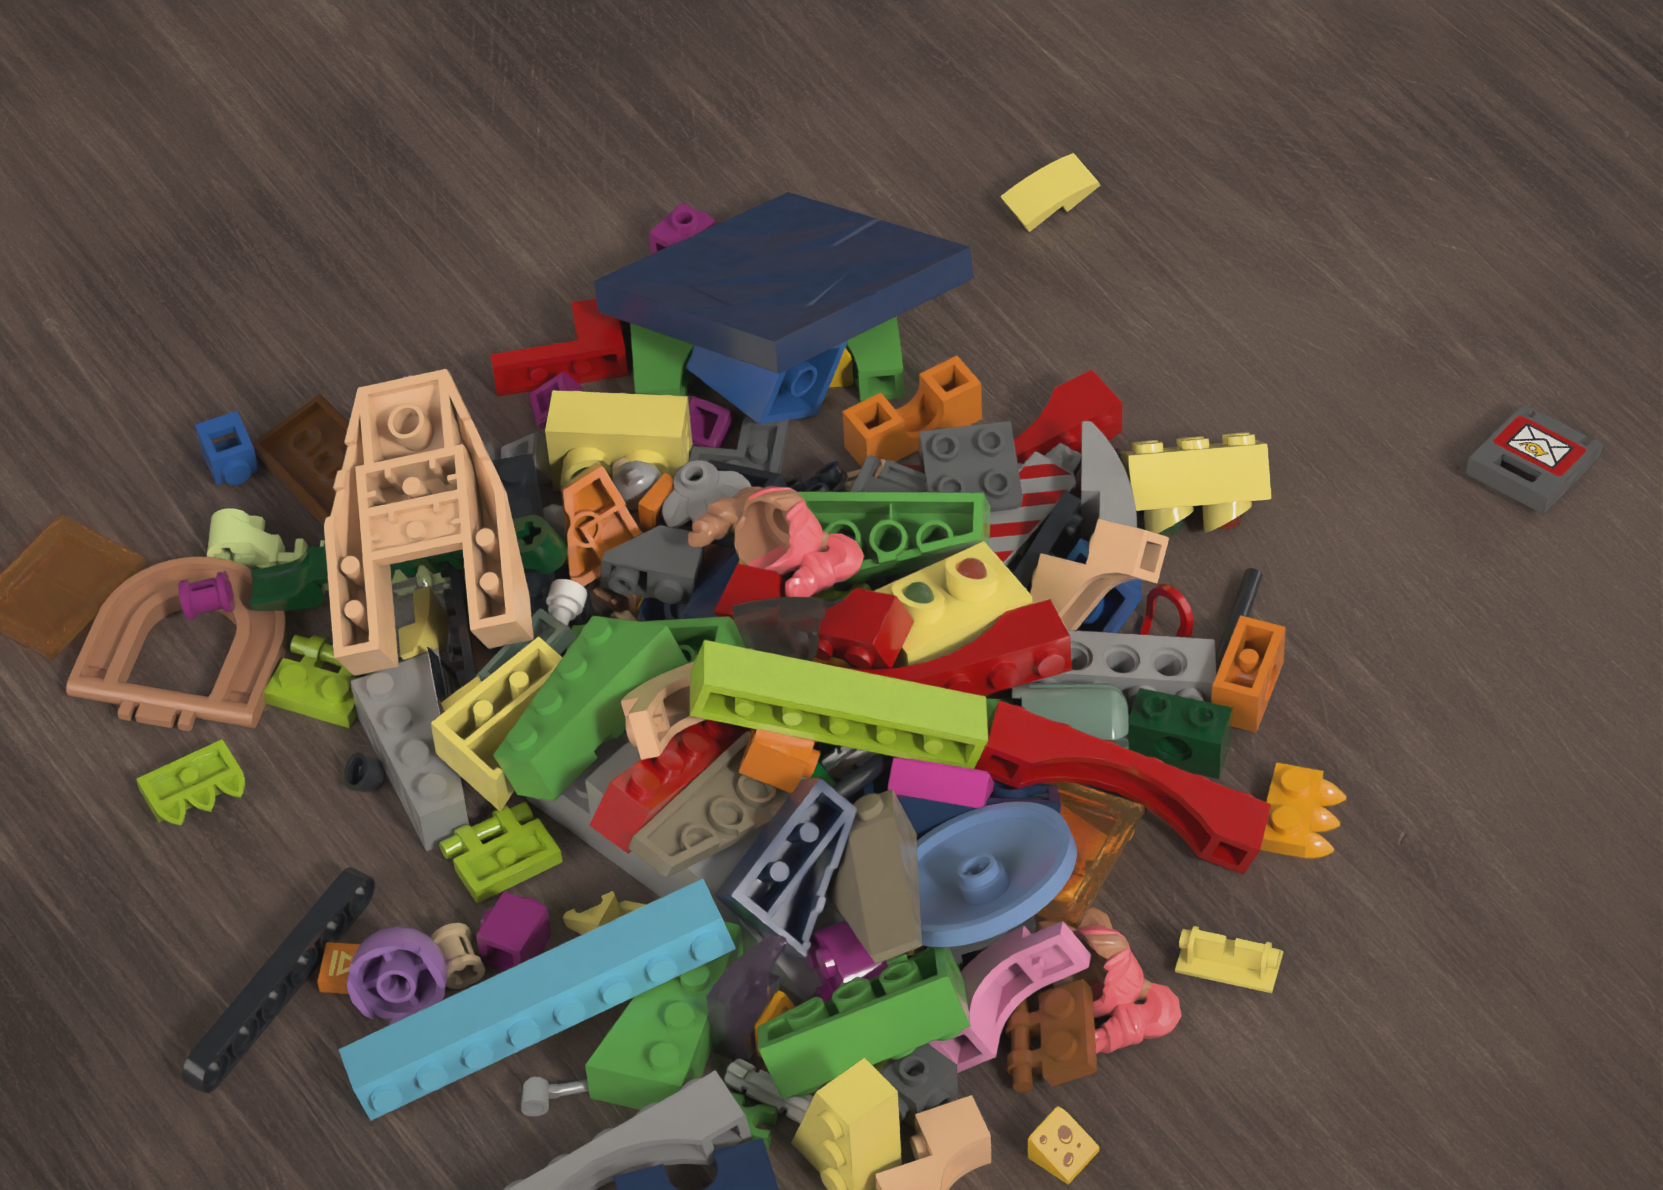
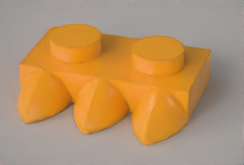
[1260,762,1346,859]

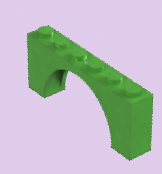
[630,316,905,402]

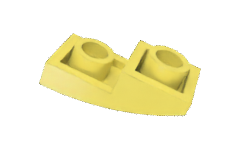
[1000,153,1101,232]

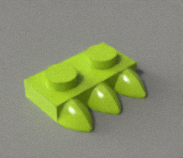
[136,739,245,826]

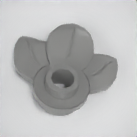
[662,460,751,528]

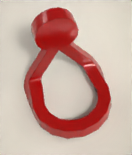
[1140,584,1193,638]

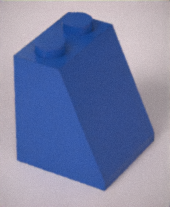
[687,340,848,424]

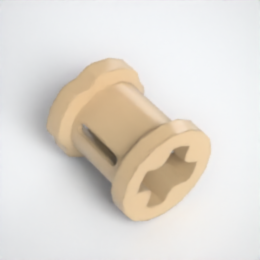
[430,923,485,989]

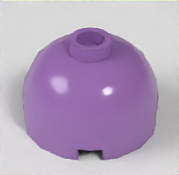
[347,926,448,1025]

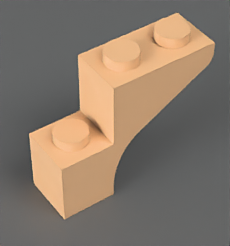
[1030,519,1169,631]
[875,1095,991,1190]

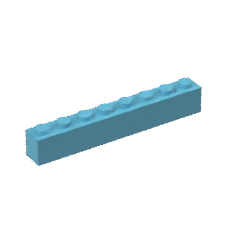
[338,878,736,1121]

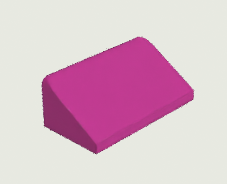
[888,757,994,808]

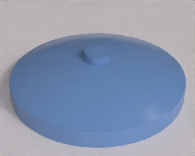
[917,802,1077,947]

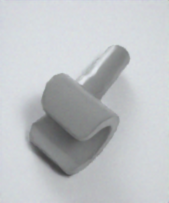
[521,1077,589,1116]

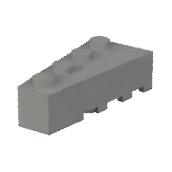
[350,648,469,851]

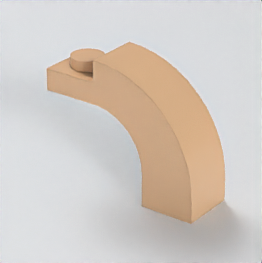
[621,648,753,760]

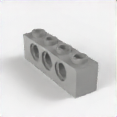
[1026,630,1216,708]

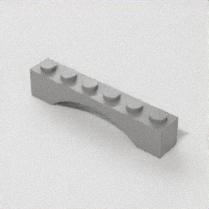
[504,1070,753,1190]

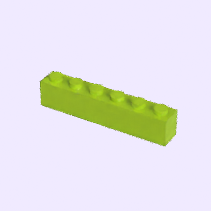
[690,640,988,769]

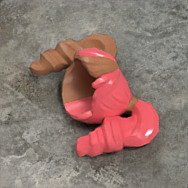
[688,486,864,601]
[1034,907,1181,1054]

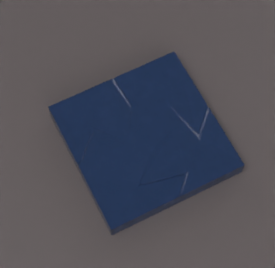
[594,192,974,374]

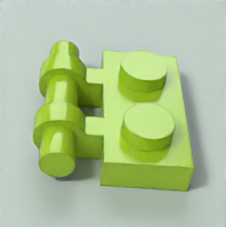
[263,635,376,728]
[439,801,563,904]

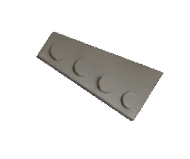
[628,731,808,879]

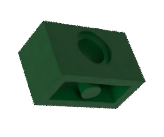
[1127,688,1233,779]

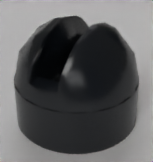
[344,753,386,793]

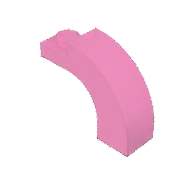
[928,921,1091,1073]

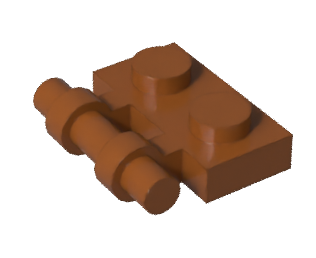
[1005,979,1097,1092]

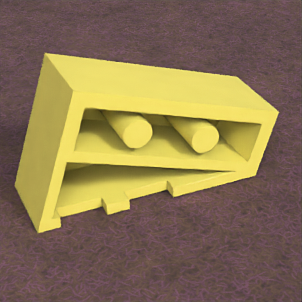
[431,636,563,812]
[791,1058,902,1190]

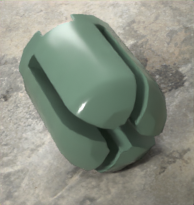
[1012,683,1129,750]

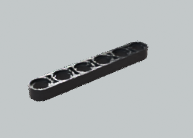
[182,867,375,1093]

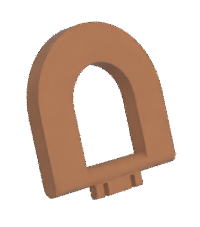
[66,556,288,731]

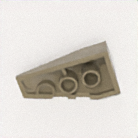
[826,789,922,964]

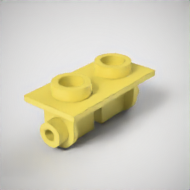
[1175,926,1283,993]

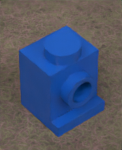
[195,411,259,485]

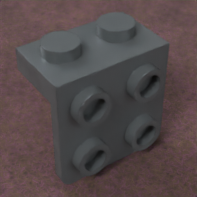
[919,421,1023,512]

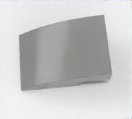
[1081,421,1137,542]

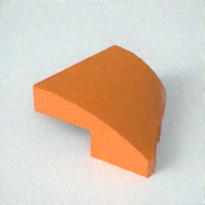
[561,463,642,587]

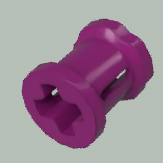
[178,571,235,621]

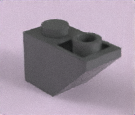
[601,525,705,605]

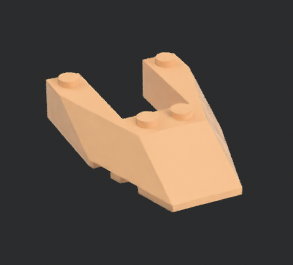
[324,369,534,676]

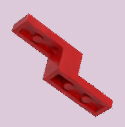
[490,298,631,397]

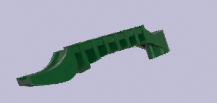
[249,515,568,611]

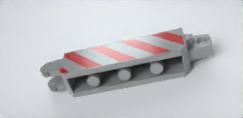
[989,443,1082,574]

